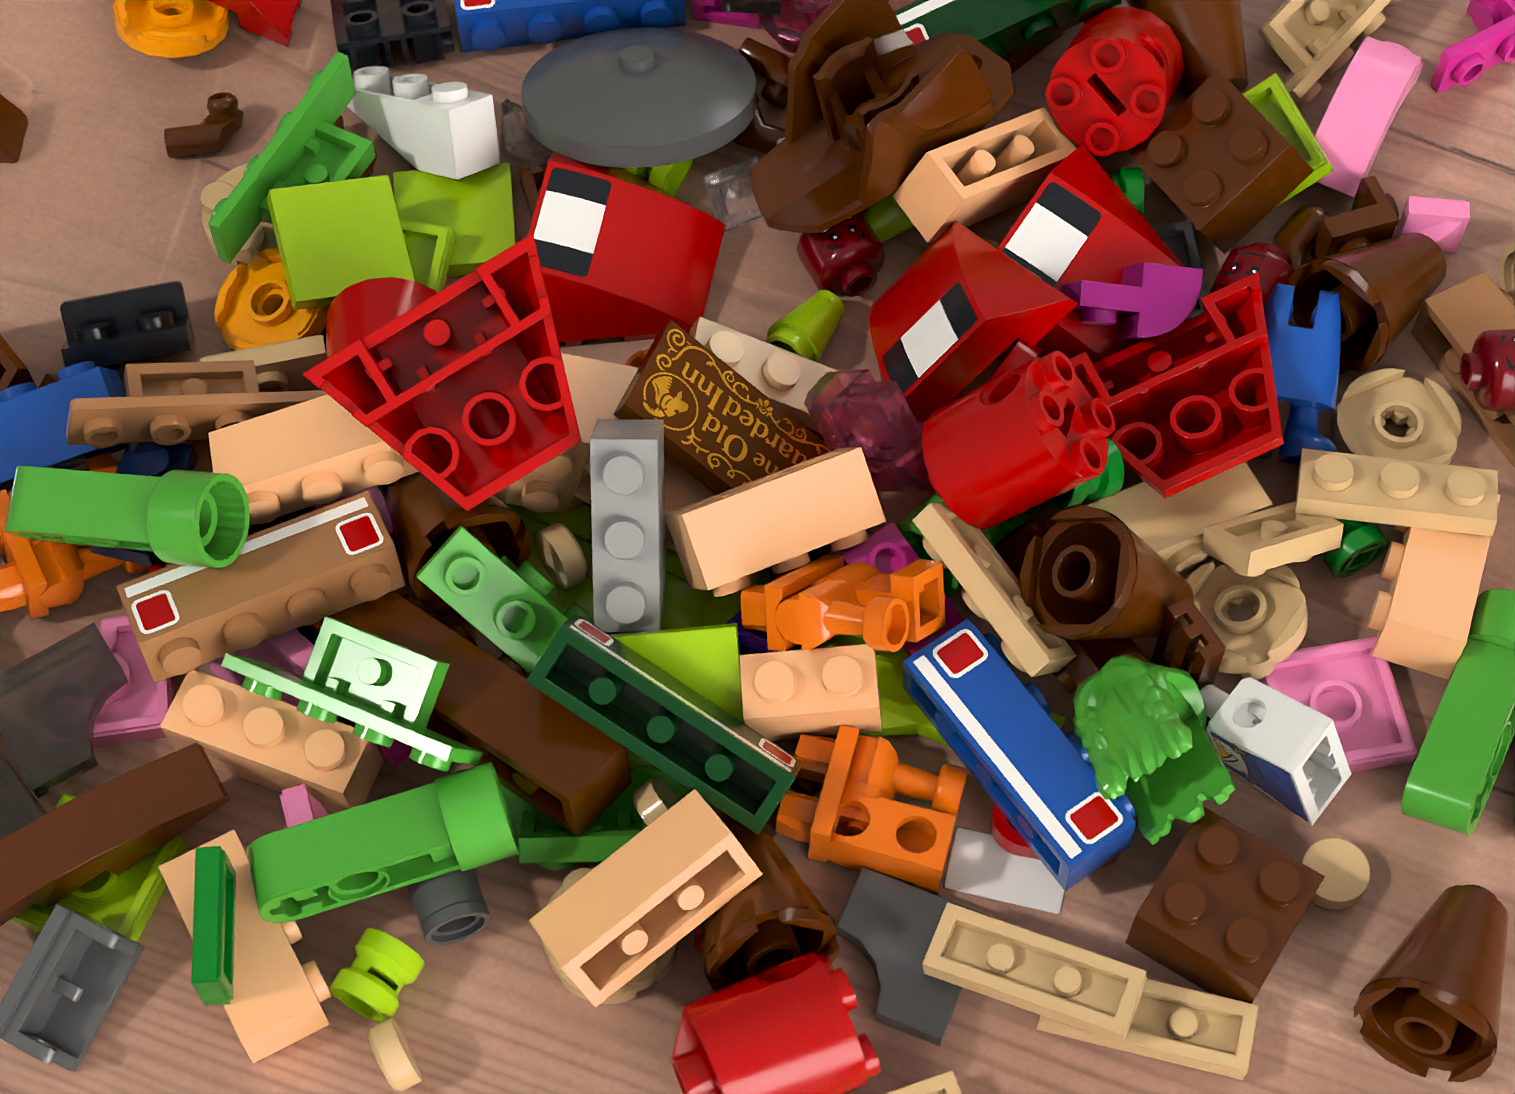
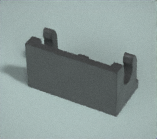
[0,904,145,1072]

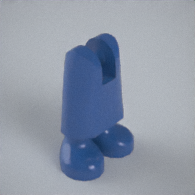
[1257,283,1341,465]

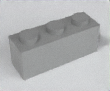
[590,419,666,632]

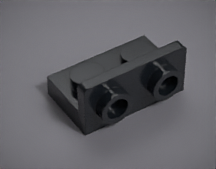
[60,280,195,367]

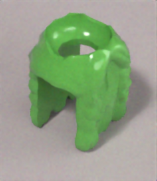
[1072,654,1236,844]

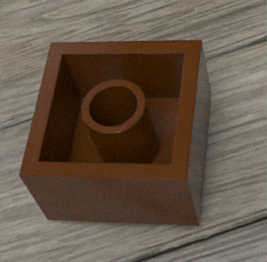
[1129,69,1314,254]
[1125,807,1325,1004]

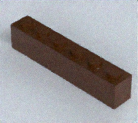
[296,591,632,837]

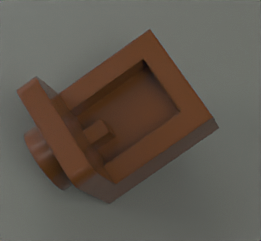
[1311,175,1399,259]

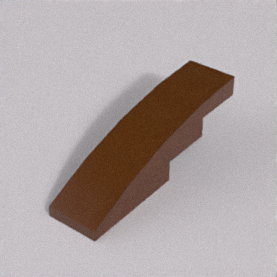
[0,743,230,926]

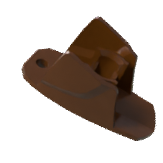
[750,0,1014,233]

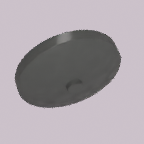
[521,27,757,168]

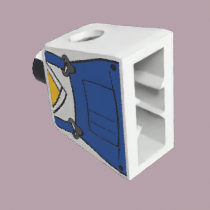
[1200,677,1351,826]

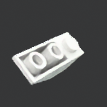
[347,66,500,179]

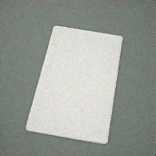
[944,828,1064,914]

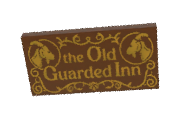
[613,320,834,563]

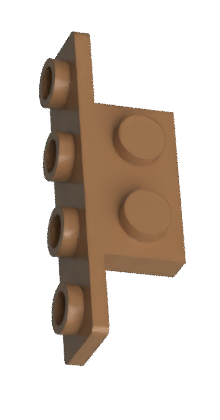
[66,360,327,448]

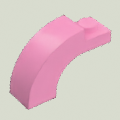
[1315,36,1424,197]

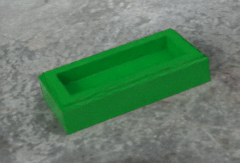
[191,846,236,1006]

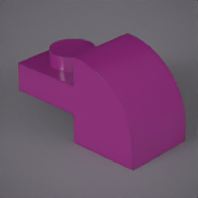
[1061,262,1203,341]

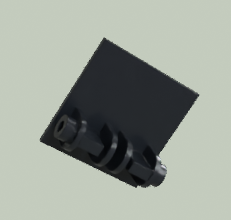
[330,0,455,71]

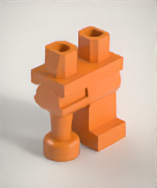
[0,451,150,621]
[740,554,946,652]
[776,725,968,896]

